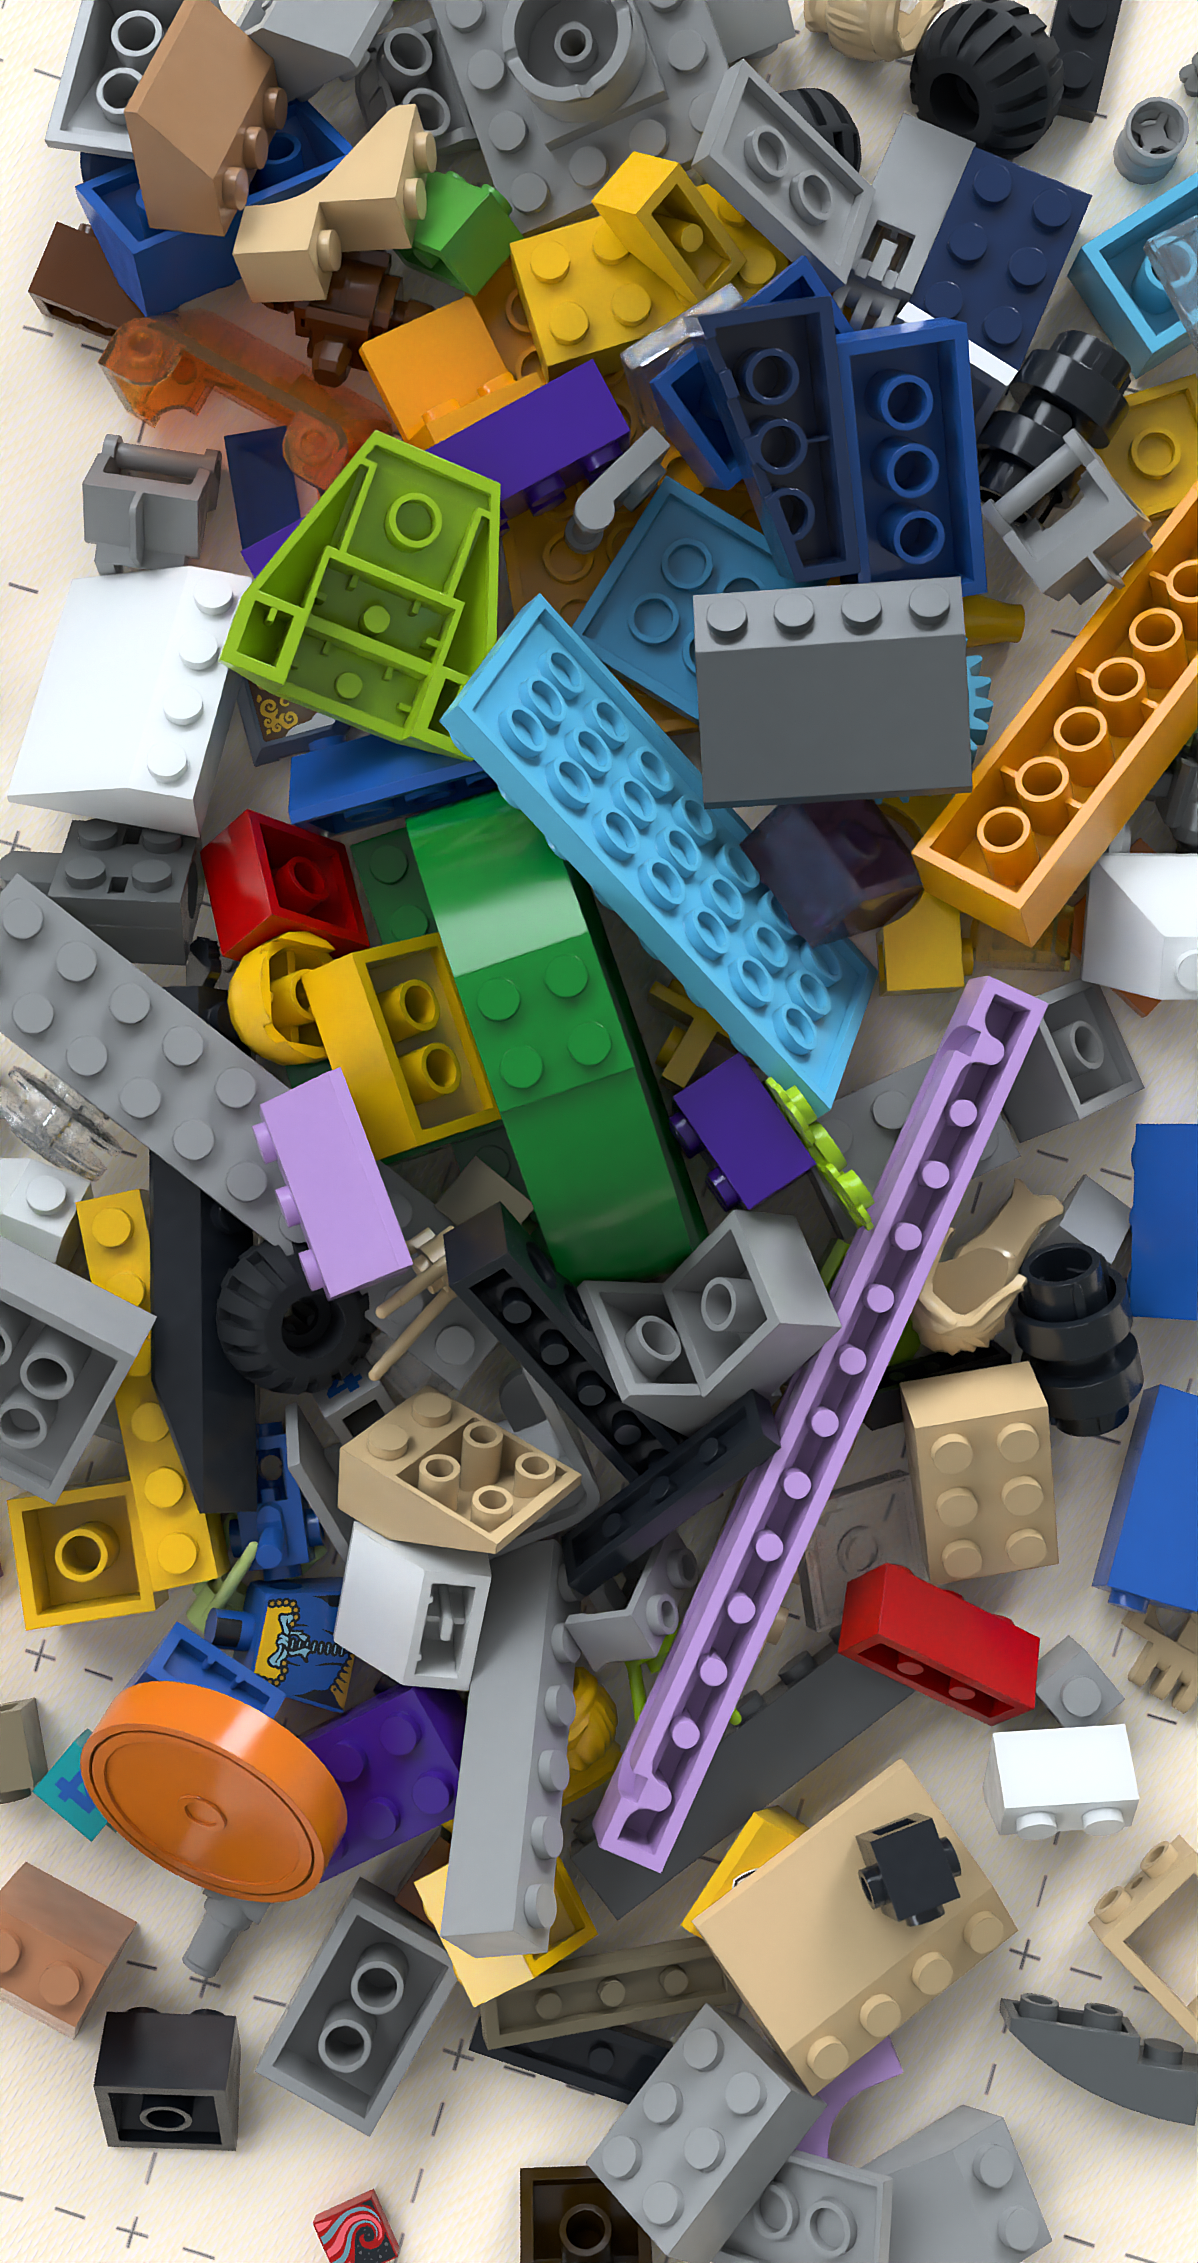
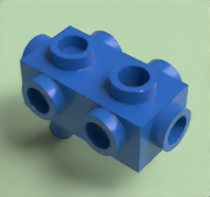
[229,1421,325,1581]

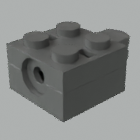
[0,818,206,966]

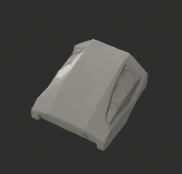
[355,18,481,157]

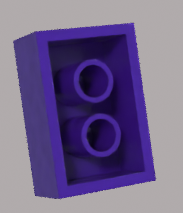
[668,1052,816,1213]
[296,1683,467,1883]

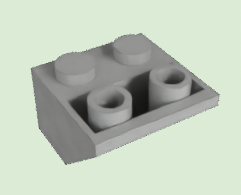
[236,0,394,102]

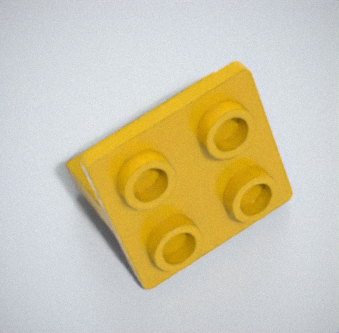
[646,978,757,1093]

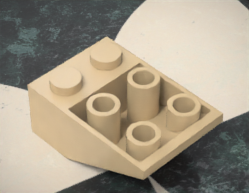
[337,1384,582,1554]

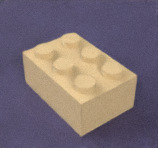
[899,1361,1059,1585]

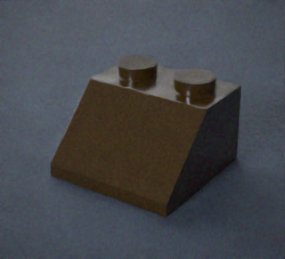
[520,2165,652,2263]

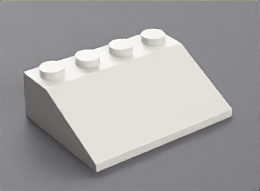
[7,566,253,838]

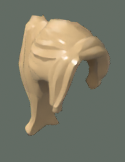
[804,0,945,63]
[909,1178,1064,1356]

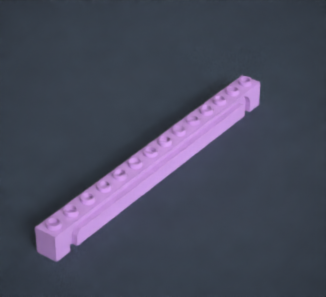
[592,976,1049,1873]

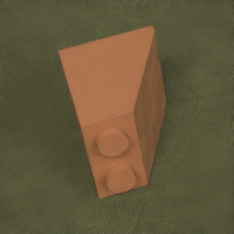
[0,1862,137,2040]

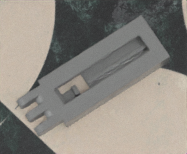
[832,112,976,331]

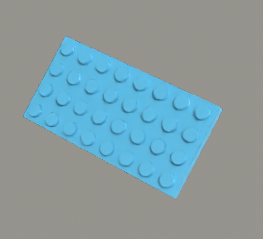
[439,593,879,1118]

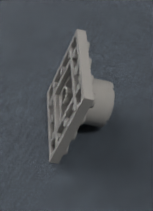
[429,0,729,239]

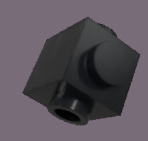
[855,1813,961,1927]

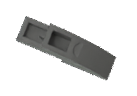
[999,1993,1198,2126]

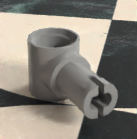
[182,1889,271,1978]

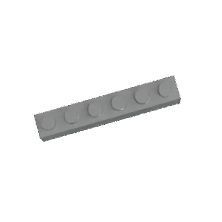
[440,1539,585,1958]

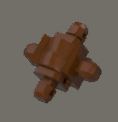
[262,250,436,388]

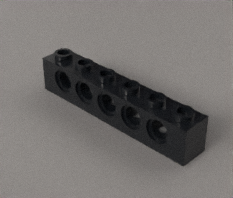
[443,1201,724,1501]

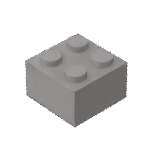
[660,1210,842,1400]

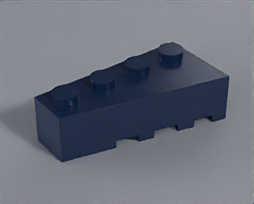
[682,296,861,583]

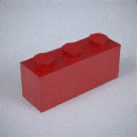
[838,1562,1040,1727]

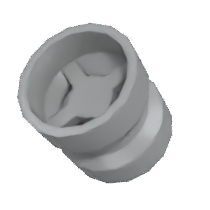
[1113,96,1189,185]

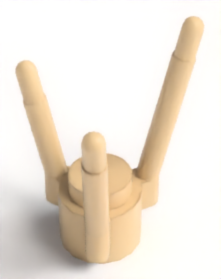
[368,1225,457,1381]

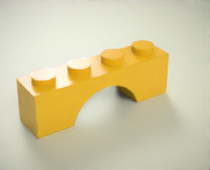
[867,794,973,997]

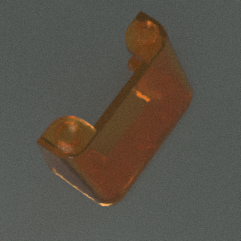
[98,308,394,500]

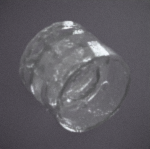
[0,1066,123,1182]

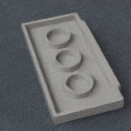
[711,2149,893,2263]

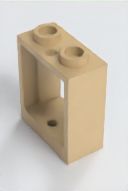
[1088,1834,1198,2044]

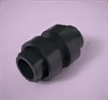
[976,330,1131,525]
[1009,1243,1144,1437]

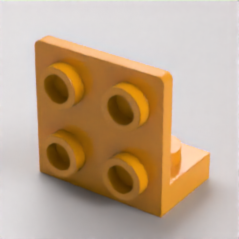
[359,296,543,451]

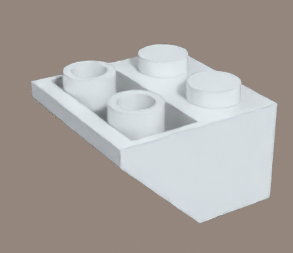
[333,1521,492,1691]

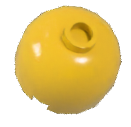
[227,931,336,1066]

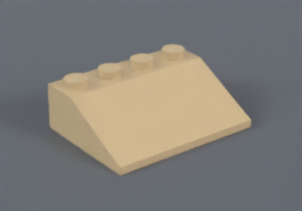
[692,1758,1018,2097]

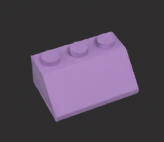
[252,1067,413,1302]

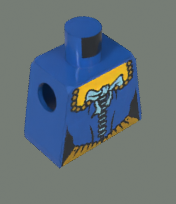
[204,1576,355,1713]

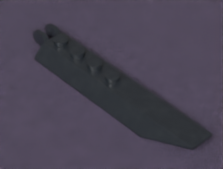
[149,936,260,1514]

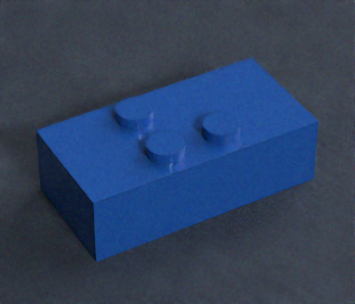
[836,317,988,597]

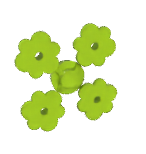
[761,1077,875,1231]

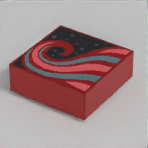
[313,2189,400,2263]

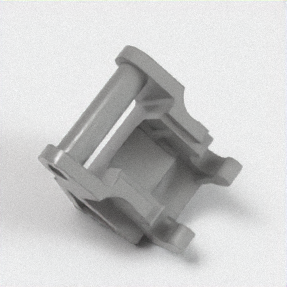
[981,428,1153,605]
[82,434,222,576]

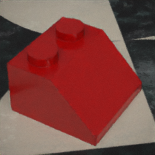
[199,809,371,962]

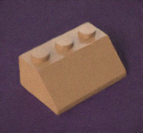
[123,0,288,237]

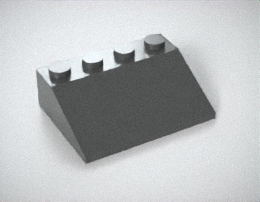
[693,576,972,810]

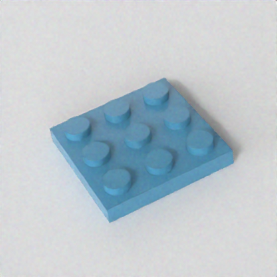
[571,475,830,726]

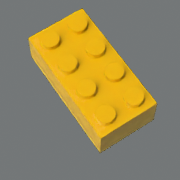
[509,183,789,384]

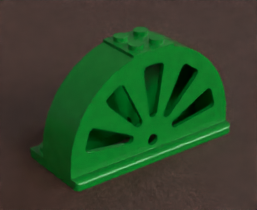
[284,787,710,1288]

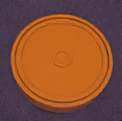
[80,1681,347,1903]

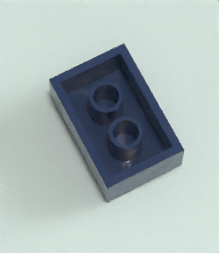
[909,147,1093,396]

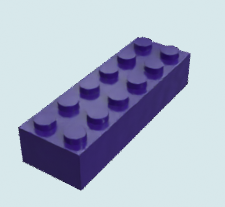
[240,359,631,578]

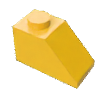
[591,151,747,310]

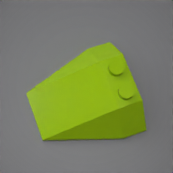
[218,430,501,762]

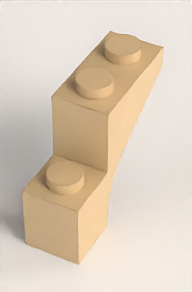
[232,104,437,303]

